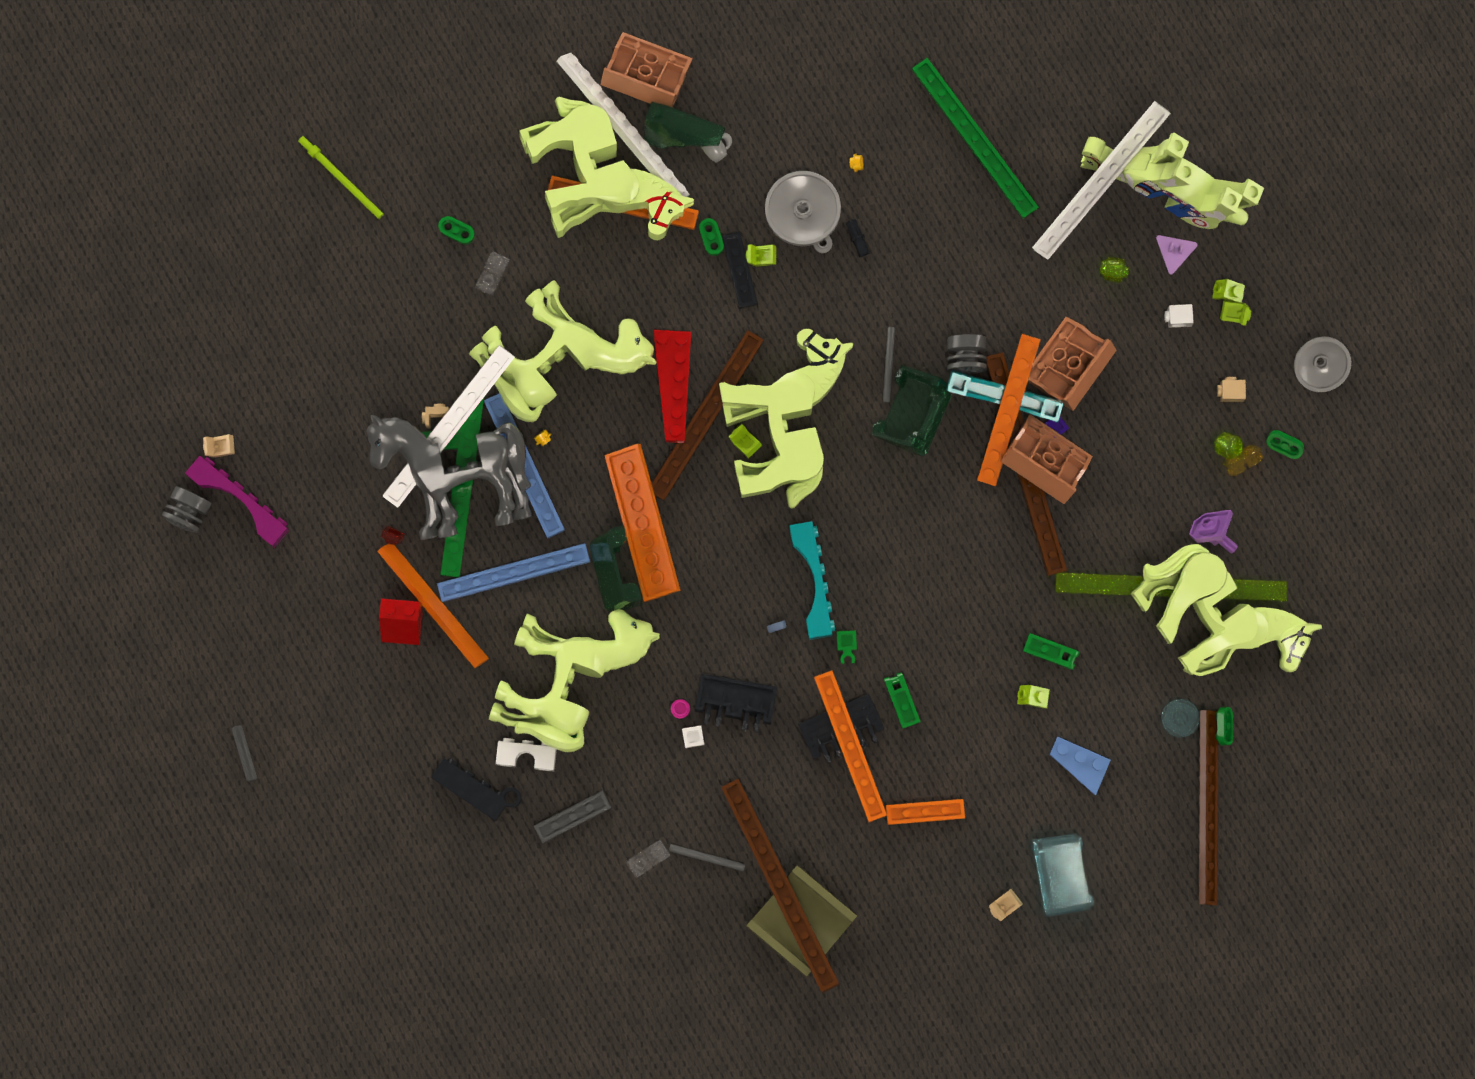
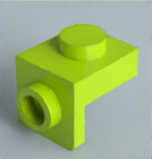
[746,244,776,267]
[1213,279,1245,303]
[1220,300,1251,326]
[729,424,762,458]
[1017,685,1050,708]

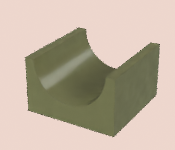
[746,866,857,977]

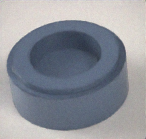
[767,620,787,633]

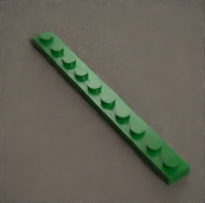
[912,58,1039,219]
[440,386,485,578]

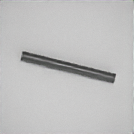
[883,327,895,403]
[669,844,745,872]

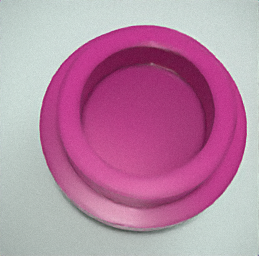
[671,699,690,719]

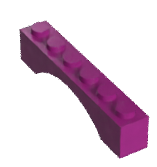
[185,456,289,548]

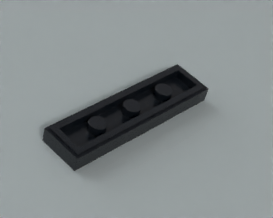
[722,232,758,309]

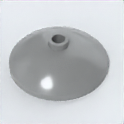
[1294,337,1351,392]

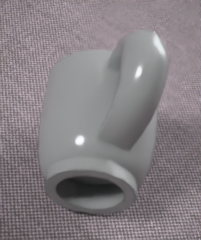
[701,133,732,163]

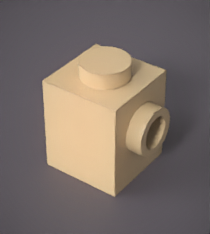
[1217,377,1246,402]

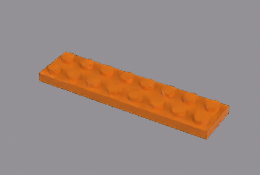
[604,444,680,602]

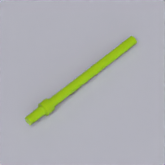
[298,136,384,219]

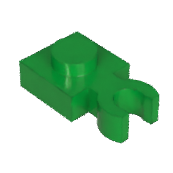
[836,630,857,665]

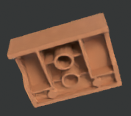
[600,32,693,111]
[1028,317,1117,411]
[1001,414,1093,504]

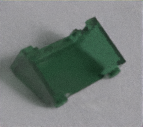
[872,365,952,457]
[590,525,643,612]

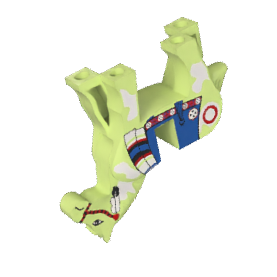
[1080,133,1264,229]

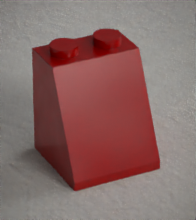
[379,598,424,645]

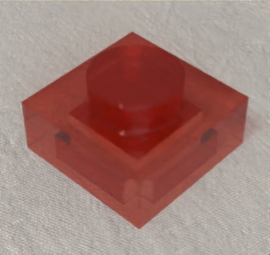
[380,526,405,545]

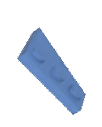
[1049,737,1111,795]

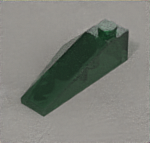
[644,102,726,149]

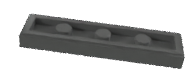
[534,790,611,844]

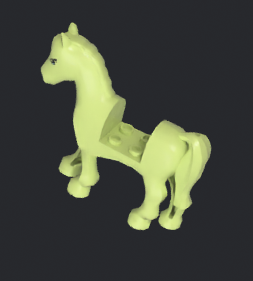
[469,280,657,422]
[489,609,660,752]

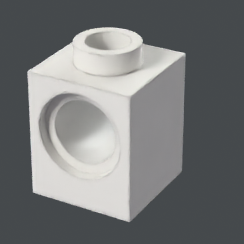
[1164,304,1193,328]

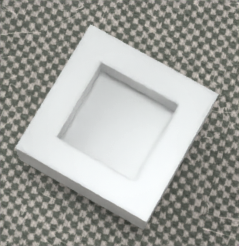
[682,726,704,748]

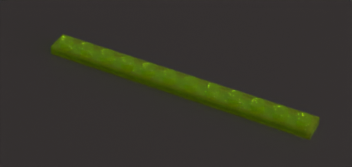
[1055,573,1287,601]

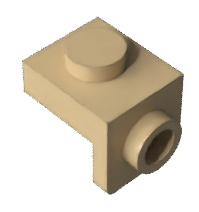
[422,404,449,429]
[203,434,235,458]
[989,889,1023,921]

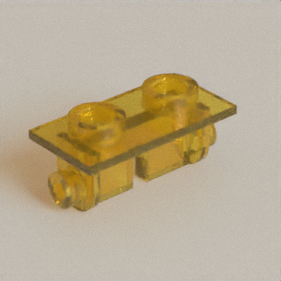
[1222,445,1264,477]

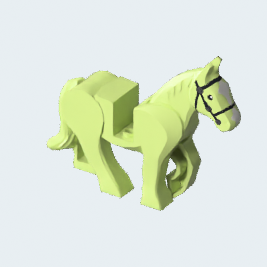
[1131,544,1322,676]

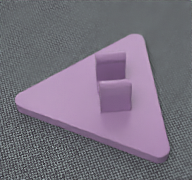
[1156,235,1198,275]

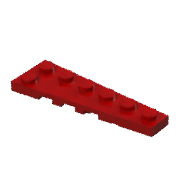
[654,330,691,443]

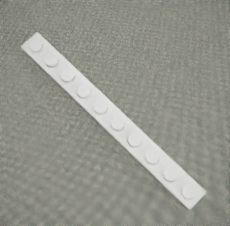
[557,53,690,197]
[1032,101,1171,259]
[383,345,515,508]

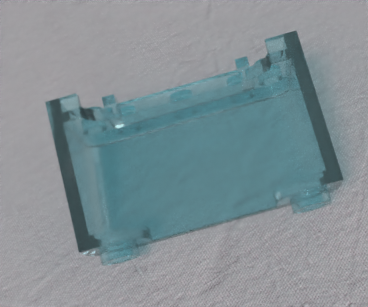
[1030,833,1094,918]

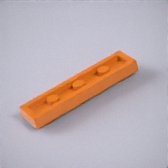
[886,799,965,825]

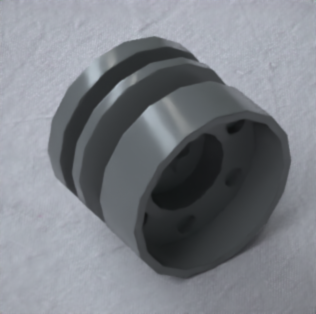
[947,334,987,375]
[161,486,212,533]

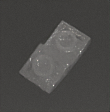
[475,251,510,296]
[626,840,671,878]

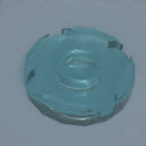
[1161,699,1200,738]

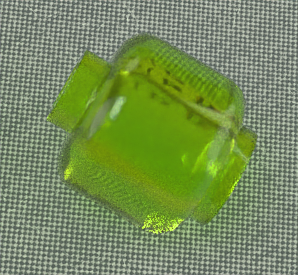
[1100,256,1129,283]
[1214,432,1243,459]

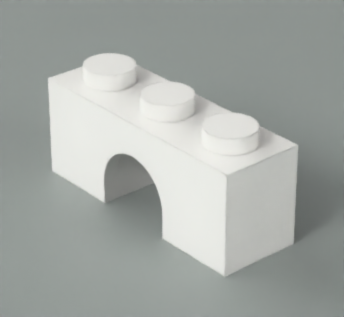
[496,738,557,772]

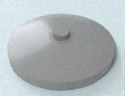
[765,171,841,246]

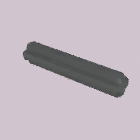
[232,725,257,781]

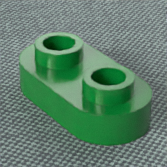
[438,216,475,245]
[699,218,724,256]
[1266,430,1304,459]
[1216,707,1233,746]

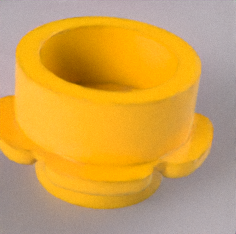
[850,153,864,172]
[534,429,551,446]

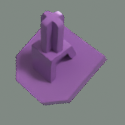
[1189,510,1238,553]

